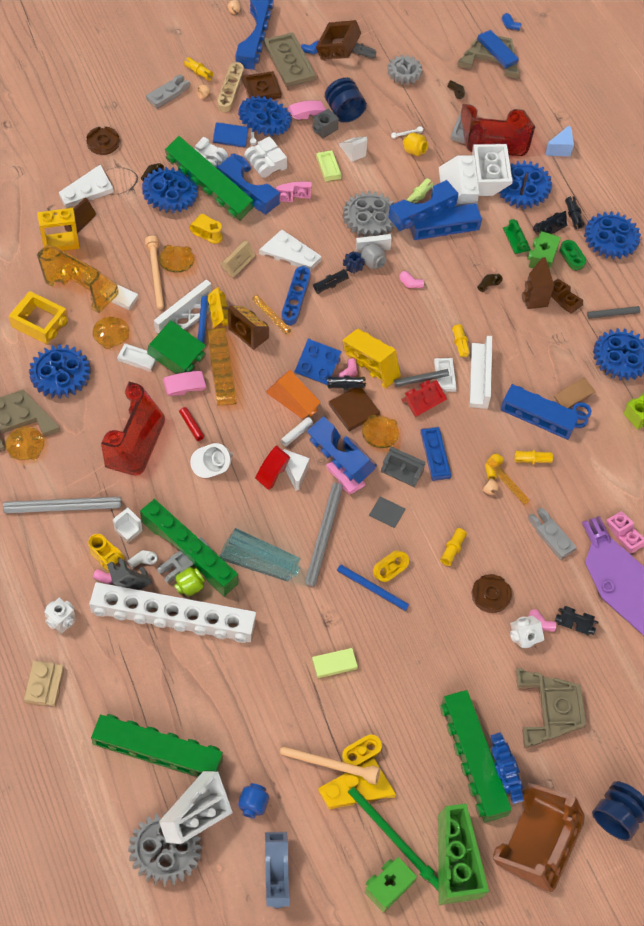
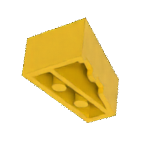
[342,328,401,389]

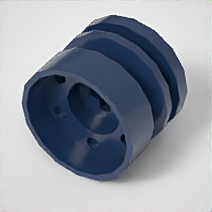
[324,77,367,123]
[592,781,644,841]

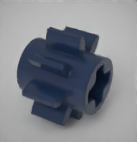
[343,251,365,274]

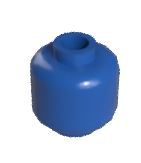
[238,783,269,819]

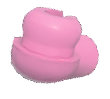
[399,271,424,288]
[339,359,357,377]
[93,569,113,585]
[528,609,556,632]

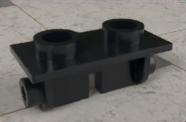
[533,211,567,234]
[555,606,599,636]

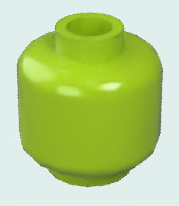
[174,567,205,597]

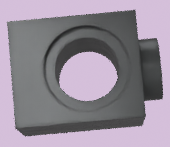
[312,109,339,138]

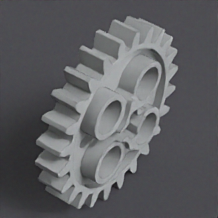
[343,191,395,237]
[128,812,202,886]

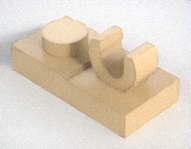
[221,241,256,277]

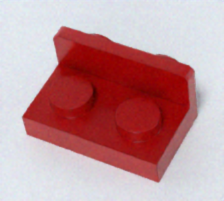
[401,380,447,417]

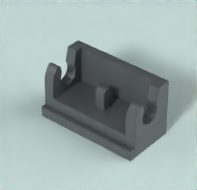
[381,447,426,488]
[107,559,152,590]

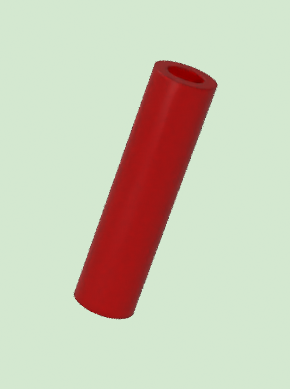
[179,407,204,441]

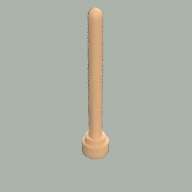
[145,236,164,310]
[280,747,381,785]

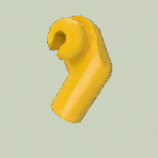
[485,453,504,480]

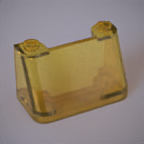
[37,245,119,313]

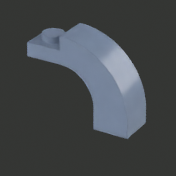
[265,832,290,908]

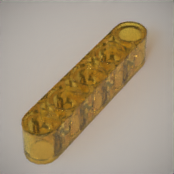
[207,328,236,406]

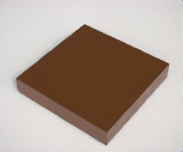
[242,71,281,100]
[328,388,380,431]

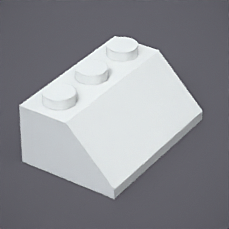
[472,144,512,196]
[438,155,479,207]

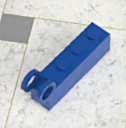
[410,203,482,240]
[500,384,592,440]

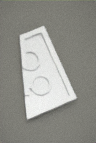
[59,165,114,208]
[259,230,322,271]

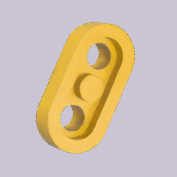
[373,550,409,582]
[342,735,382,766]

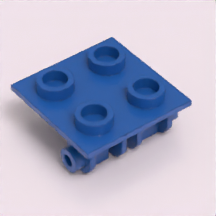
[294,339,342,385]

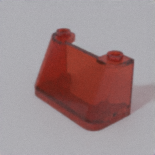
[461,104,536,156]
[101,381,165,476]

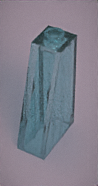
[219,528,301,582]

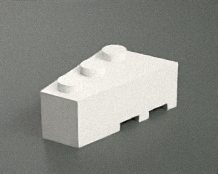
[159,771,233,844]

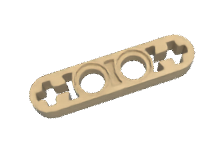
[217,62,244,113]

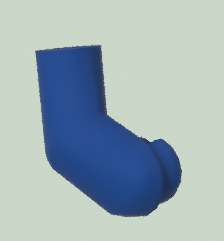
[301,40,319,55]
[228,153,251,172]

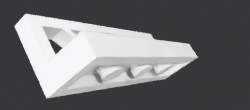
[154,279,212,334]
[469,336,492,409]

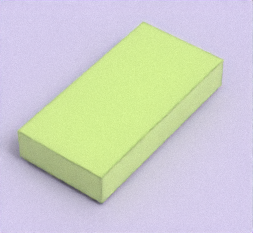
[316,150,341,182]
[312,648,358,679]

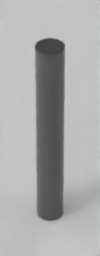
[587,306,640,319]
[394,369,449,387]

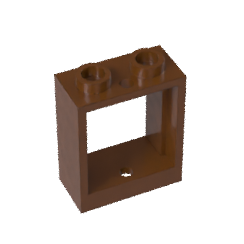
[316,20,361,60]

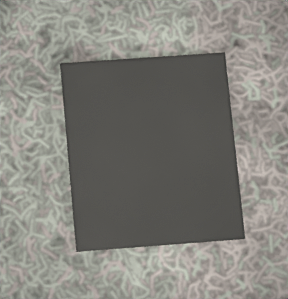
[369,497,405,528]

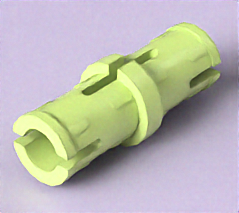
[406,179,433,204]

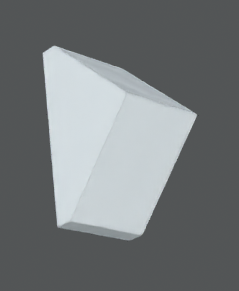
[339,136,368,162]
[283,449,310,491]

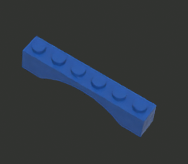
[235,0,274,70]

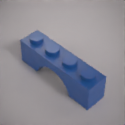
[217,156,280,215]
[388,180,459,231]
[307,416,376,484]

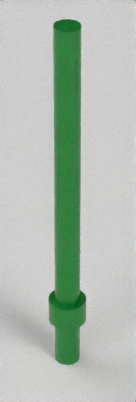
[348,787,438,891]

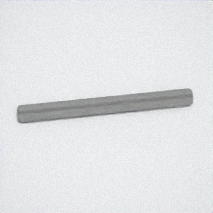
[305,483,343,587]
[3,496,122,513]

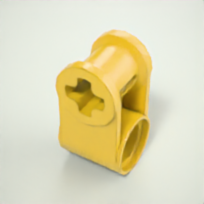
[189,214,223,244]
[88,534,125,572]

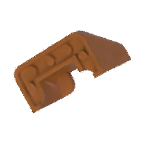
[493,783,585,892]

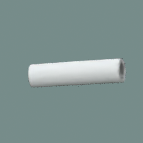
[280,417,313,447]

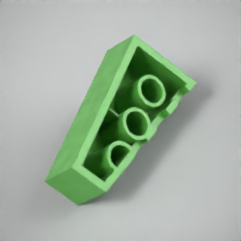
[438,803,489,905]

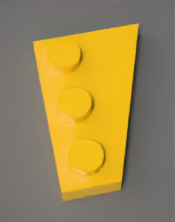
[318,758,396,810]

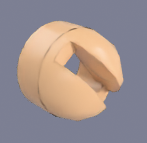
[227,0,241,14]
[197,85,210,99]
[482,478,499,495]

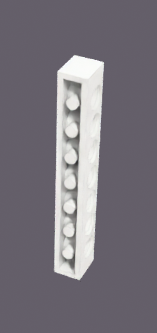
[89,582,256,643]

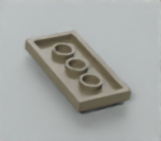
[264,32,316,87]

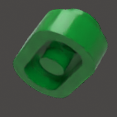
[559,240,586,270]

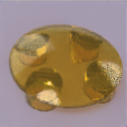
[159,245,194,273]
[92,316,129,349]
[362,415,399,448]
[5,427,44,460]

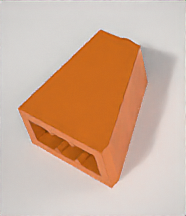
[266,370,321,419]

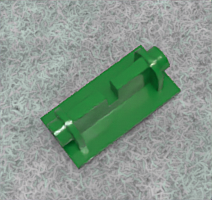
[503,219,531,254]

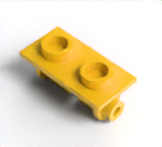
[207,287,228,328]

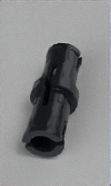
[565,196,584,229]
[313,269,349,294]
[327,375,366,390]

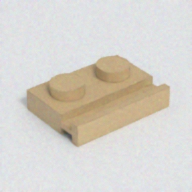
[24,661,64,707]

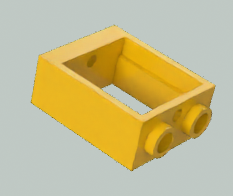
[37,208,80,253]
[8,291,68,345]

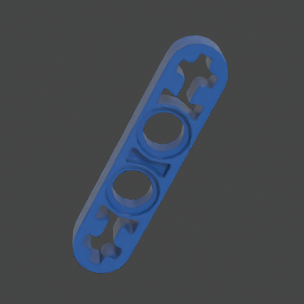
[281,266,310,325]

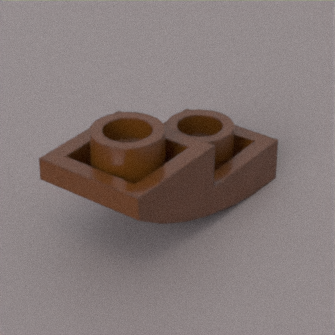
[551,279,583,314]

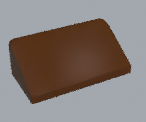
[64,197,96,233]

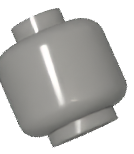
[361,243,387,269]

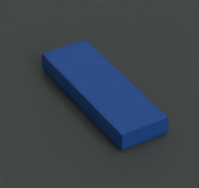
[477,30,519,69]
[420,427,451,481]

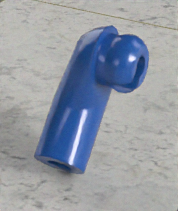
[502,13,521,31]

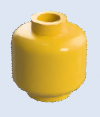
[403,132,428,156]

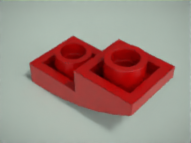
[255,445,290,490]

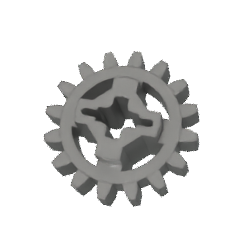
[388,55,422,85]

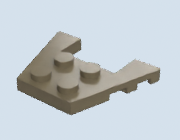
[458,32,519,79]
[0,389,60,452]
[515,668,586,748]

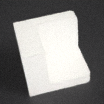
[113,508,142,543]

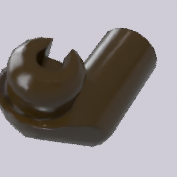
[447,80,465,99]
[141,163,164,182]
[477,274,503,292]

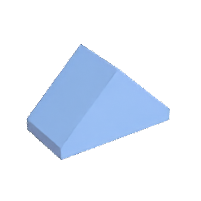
[545,126,574,156]

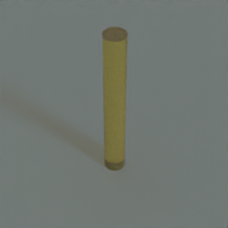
[252,295,291,335]
[486,457,530,505]

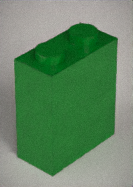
[147,320,206,374]

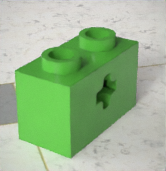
[528,231,561,270]
[365,857,417,913]

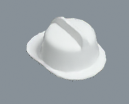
[190,443,234,478]

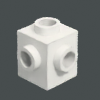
[44,598,76,634]
[510,616,544,648]

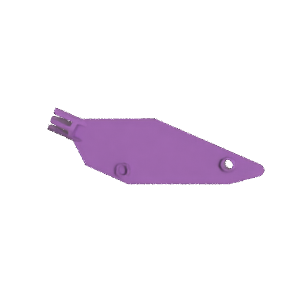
[582,516,644,636]

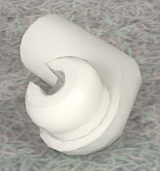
[127,550,158,569]

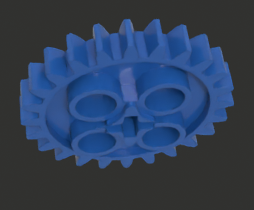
[238,96,292,137]
[498,160,552,209]
[142,167,198,213]
[584,211,641,260]
[593,328,644,381]
[29,344,91,399]
[490,732,524,804]

